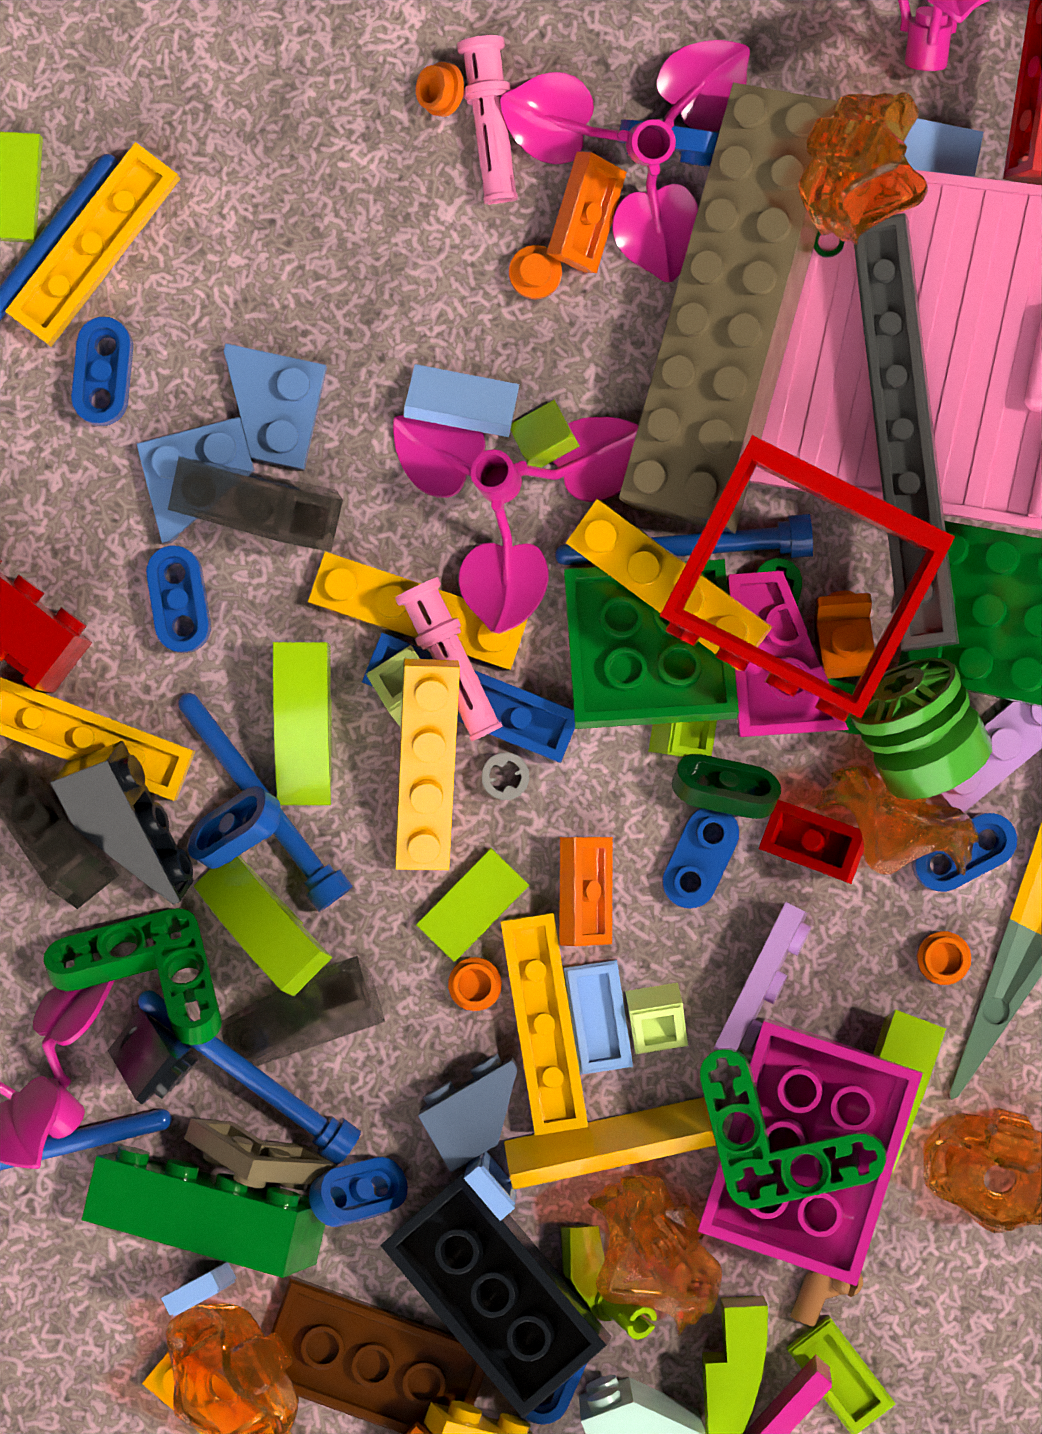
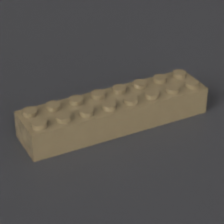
[619,82,848,534]

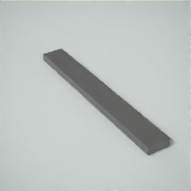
[851,213,959,652]

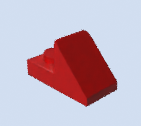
[758,799,870,884]

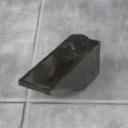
[167,456,343,552]
[0,742,119,909]
[220,956,386,1066]

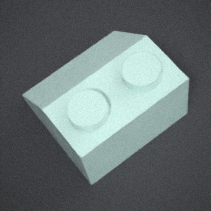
[579,1375,706,1434]

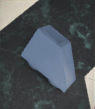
[418,1053,518,1172]

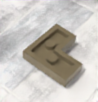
[185,1119,337,1190]

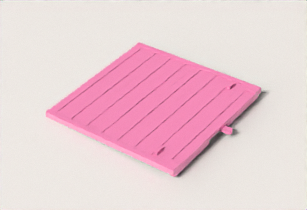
[750,160,1042,531]

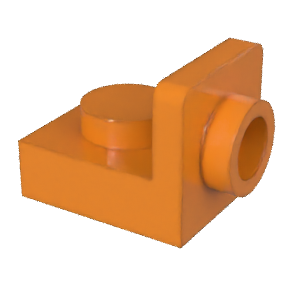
[814,590,875,679]

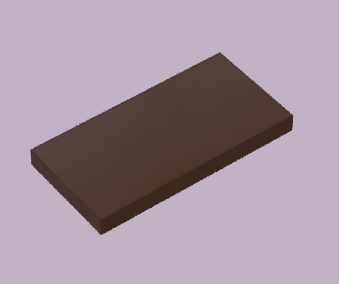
[254,1276,485,1434]

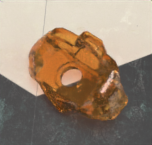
[798,92,928,245]
[815,764,979,875]
[923,1108,1042,1234]
[588,1175,722,1336]
[166,1303,299,1434]

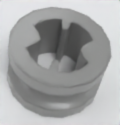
[481,752,529,800]

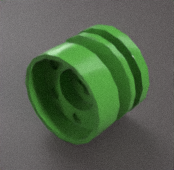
[850,657,992,800]

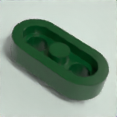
[672,754,781,819]

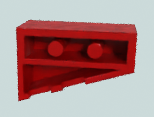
[0,559,93,693]

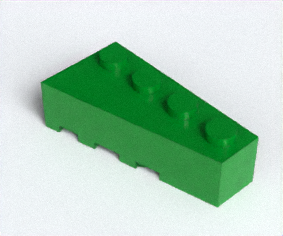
[81,1146,325,1278]

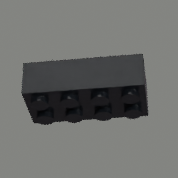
[380,1172,612,1418]

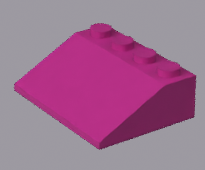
[698,1019,923,1286]

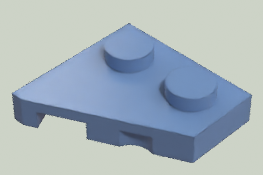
[224,343,327,471]
[137,417,255,545]

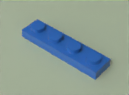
[362,633,575,763]

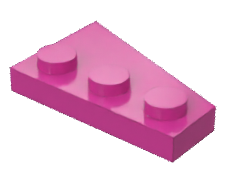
[727,571,849,738]

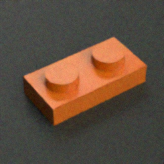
[546,152,627,273]
[559,837,613,946]

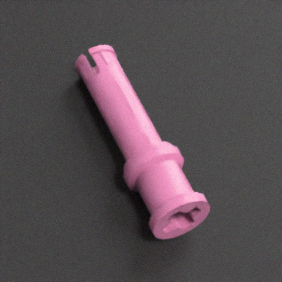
[457,35,518,205]
[395,577,503,742]

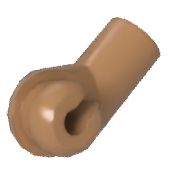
[790,1270,864,1327]

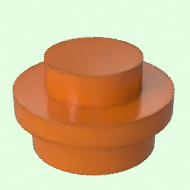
[416,62,464,117]
[509,245,562,300]
[916,931,971,985]
[448,957,502,1011]

